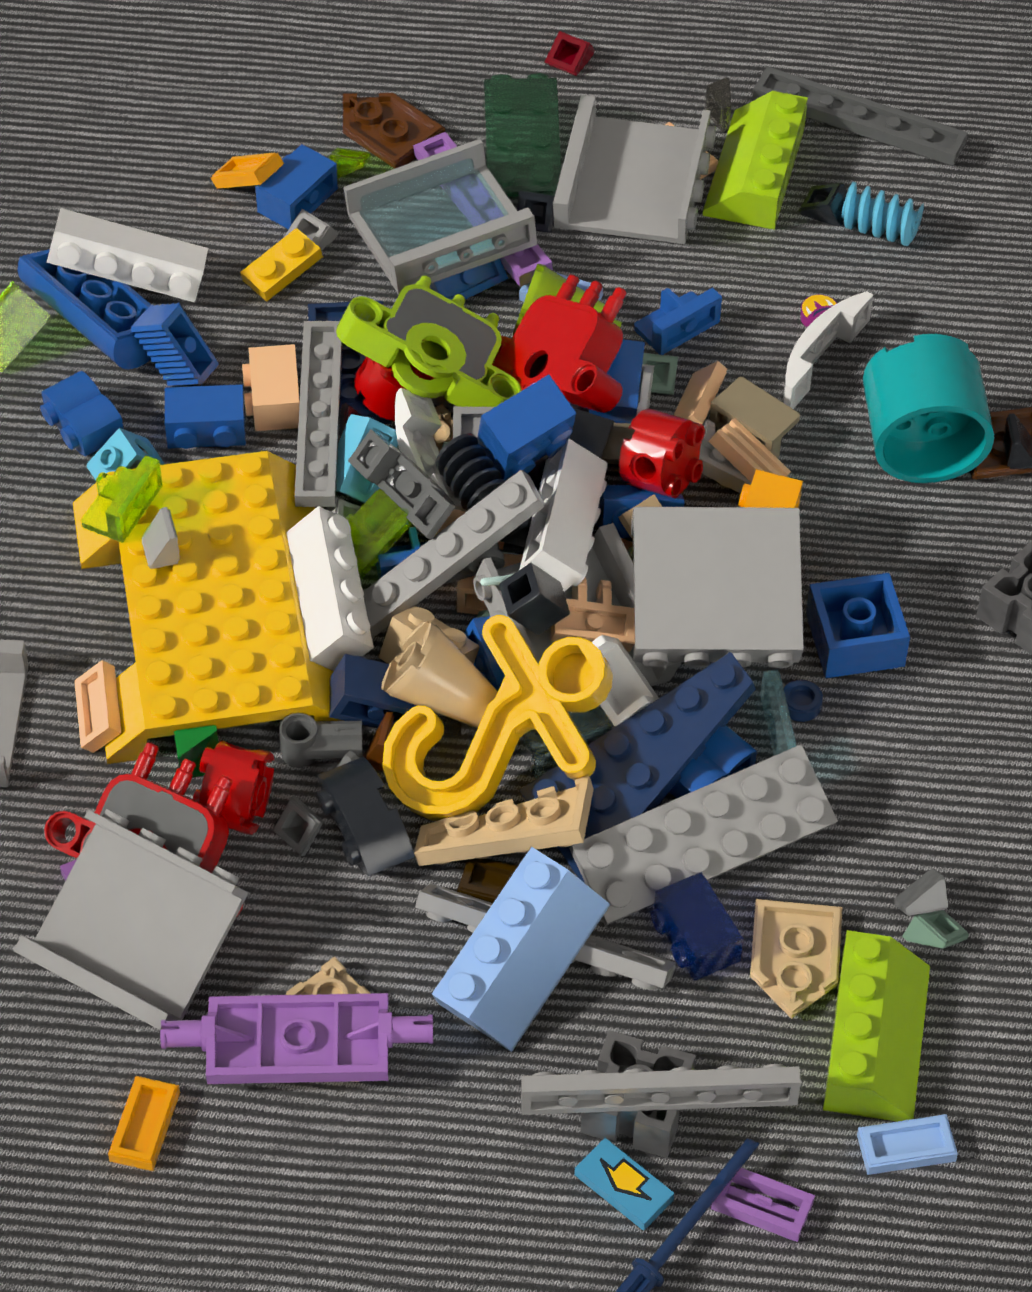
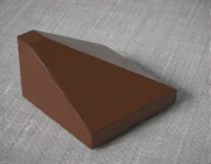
[363,712,396,771]

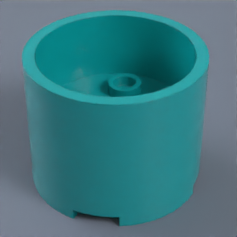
[863,334,994,483]

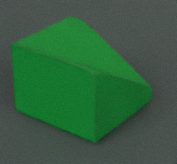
[174,725,218,778]

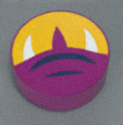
[800,294,837,327]

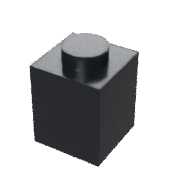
[499,562,570,635]

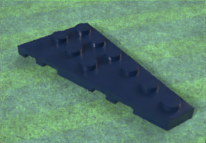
[519,652,756,883]

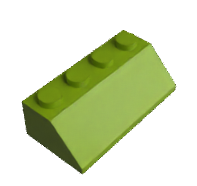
[703,91,808,230]
[823,930,930,1122]

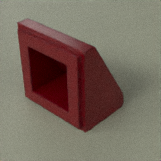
[544,31,595,76]

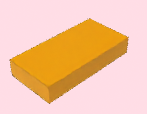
[211,152,284,189]
[108,1076,180,1171]

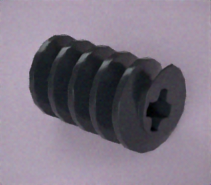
[436,433,506,512]

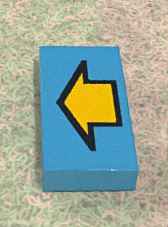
[575,1138,674,1231]

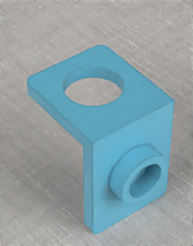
[87,428,164,482]

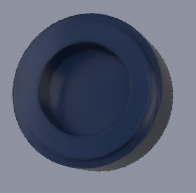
[780,680,823,722]

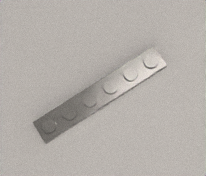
[295,321,342,507]
[363,470,546,638]
[415,883,676,990]
[521,1064,801,1115]

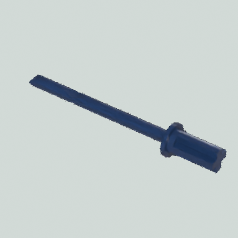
[616,1138,759,1292]

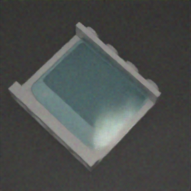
[343,139,537,295]

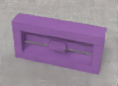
[711,1168,815,1242]

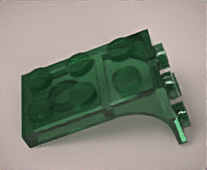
[483,73,561,196]

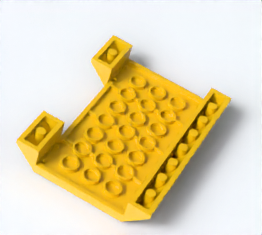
[73,451,343,764]

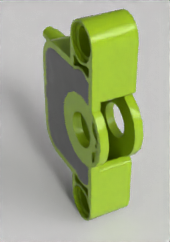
[336,276,522,407]

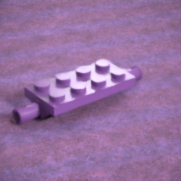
[160,993,433,1084]

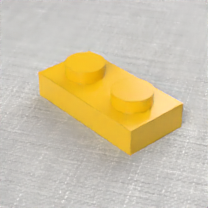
[240,228,323,302]

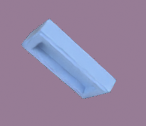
[857,1114,958,1175]

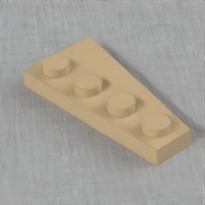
[414,776,594,866]

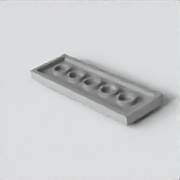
[569,744,838,926]

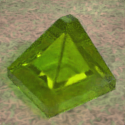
[328,148,371,179]

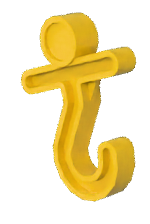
[382,615,613,821]

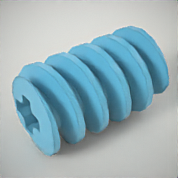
[842,182,924,246]

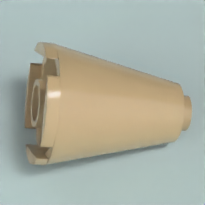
[381,621,498,728]

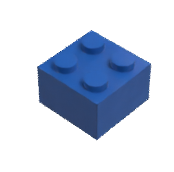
[477,375,576,480]
[806,573,910,678]

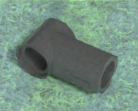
[279,713,362,768]

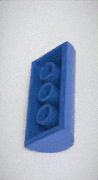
[18,249,151,369]

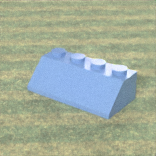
[432,847,610,1052]

